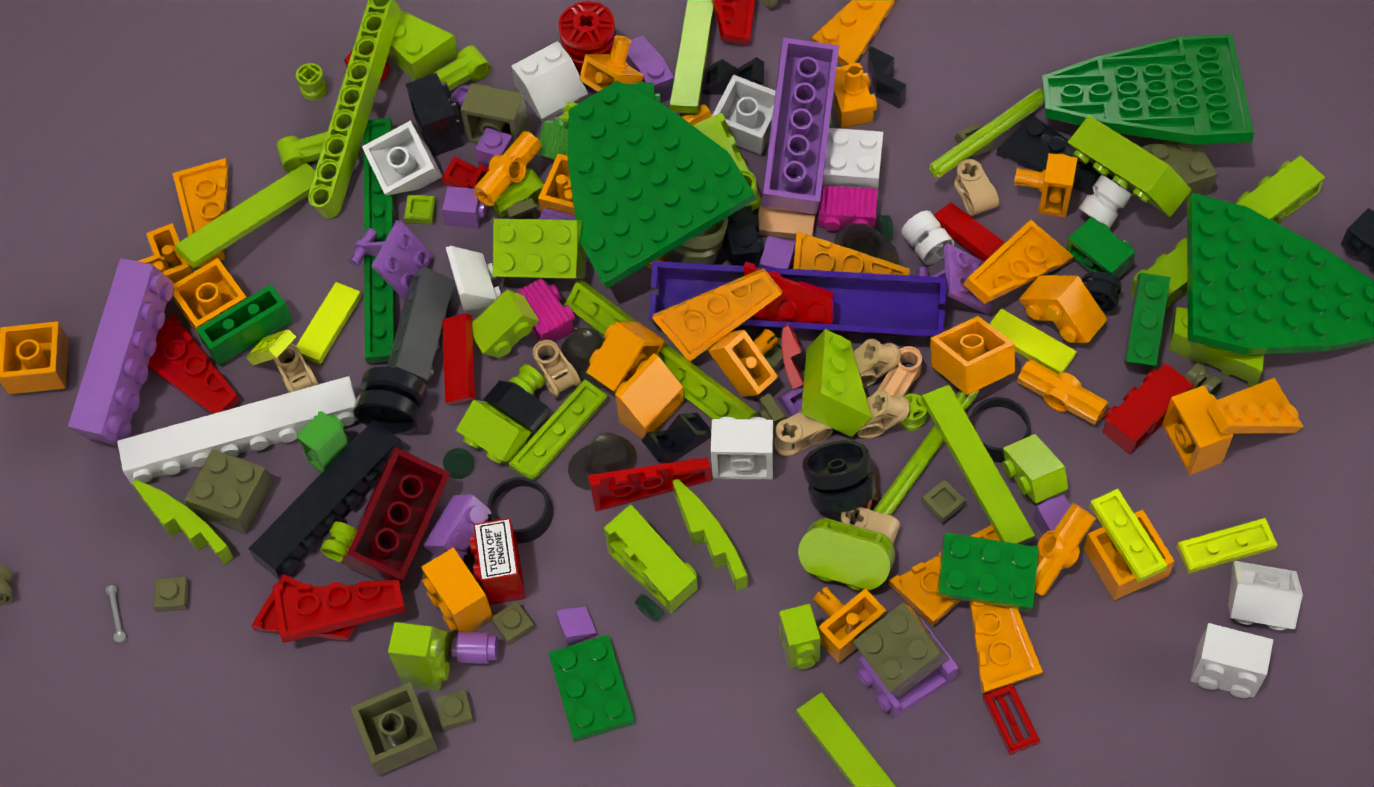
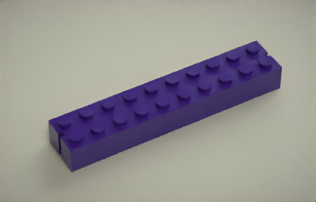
[649,261,947,338]

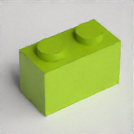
[472,290,539,358]
[456,400,531,464]
[1002,434,1068,503]
[779,603,821,669]

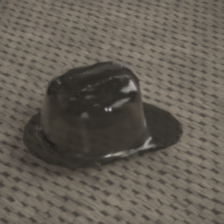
[834,223,899,265]
[561,326,606,389]
[568,433,637,490]

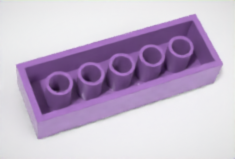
[760,37,839,214]
[68,258,173,446]

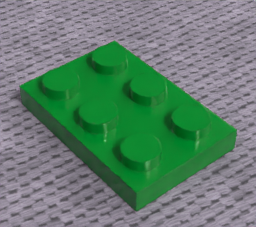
[937,532,1039,611]
[548,635,635,742]

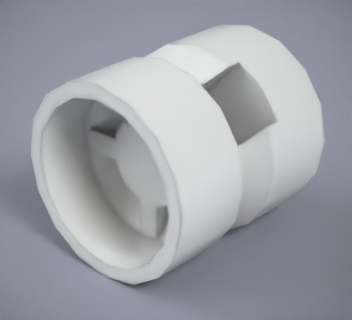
[1079,174,1132,229]
[901,210,955,265]

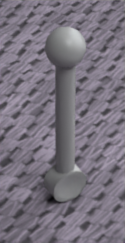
[105,585,127,644]

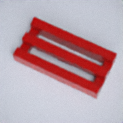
[982,684,1040,755]

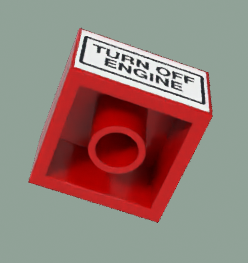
[469,518,526,605]

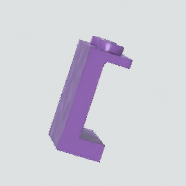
[856,618,959,719]

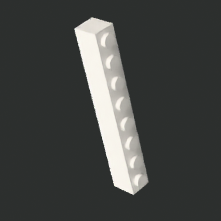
[117,376,358,484]

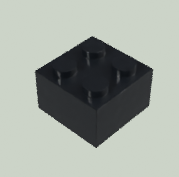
[405,73,464,157]

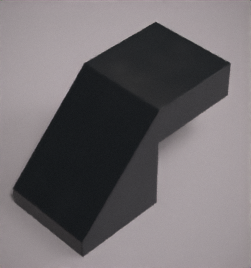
[867,46,906,108]
[702,57,764,95]
[482,380,552,432]
[641,412,711,462]

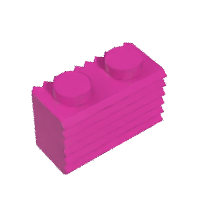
[818,185,878,233]
[515,278,575,342]

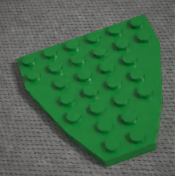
[1042,34,1254,145]
[568,81,757,289]
[1187,193,1374,355]

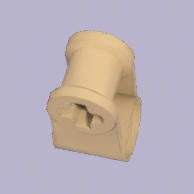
[954,159,999,216]
[853,339,900,388]
[533,340,581,399]
[274,343,319,393]
[857,390,909,439]
[774,411,833,457]
[841,507,900,544]

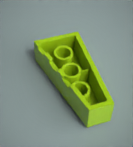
[1067,115,1192,217]

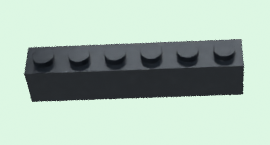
[248,420,404,580]

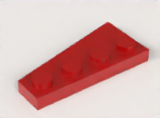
[147,314,239,414]
[588,457,712,512]
[272,580,406,643]

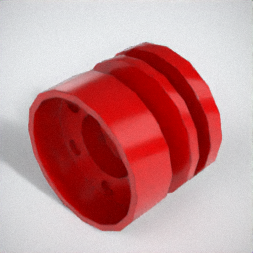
[558,1,616,73]

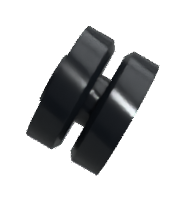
[353,367,427,434]
[802,440,876,513]

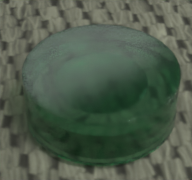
[875,214,893,244]
[443,448,474,479]
[634,593,665,622]

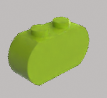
[798,518,895,590]

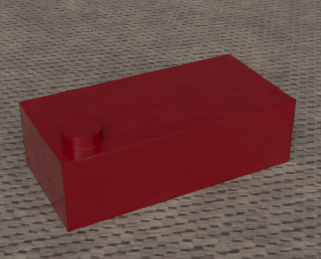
[340,447,451,584]

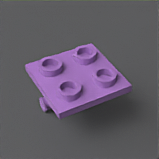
[349,221,434,300]
[916,244,992,315]

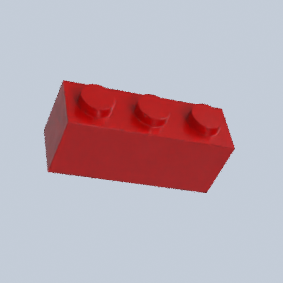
[1102,363,1193,455]

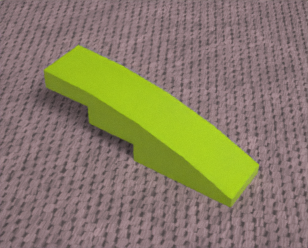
[132,479,234,565]
[672,479,748,591]

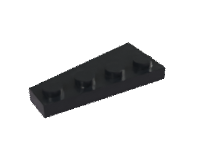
[996,115,1114,195]

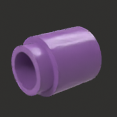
[451,632,498,664]

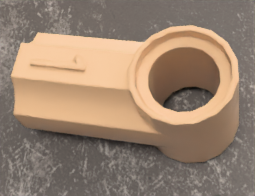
[877,346,922,397]

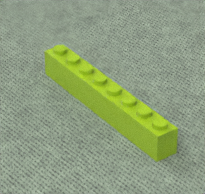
[1130,155,1325,310]

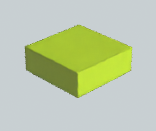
[404,195,437,225]

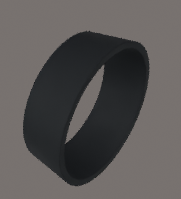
[969,397,1031,463]
[487,477,553,544]

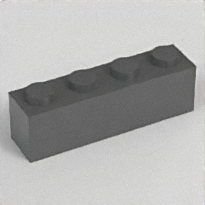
[387,267,455,382]

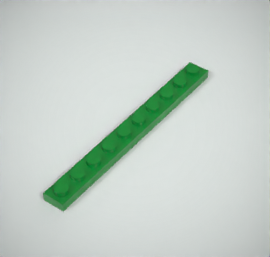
[364,118,395,364]

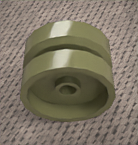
[665,217,728,264]

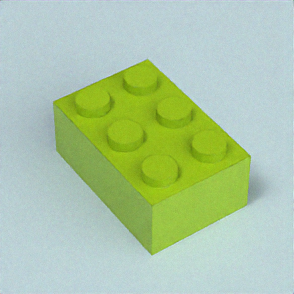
[493,219,586,278]

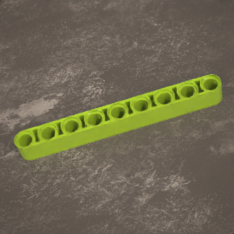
[308,0,401,219]

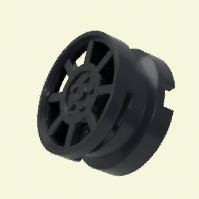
[1081,272,1122,314]

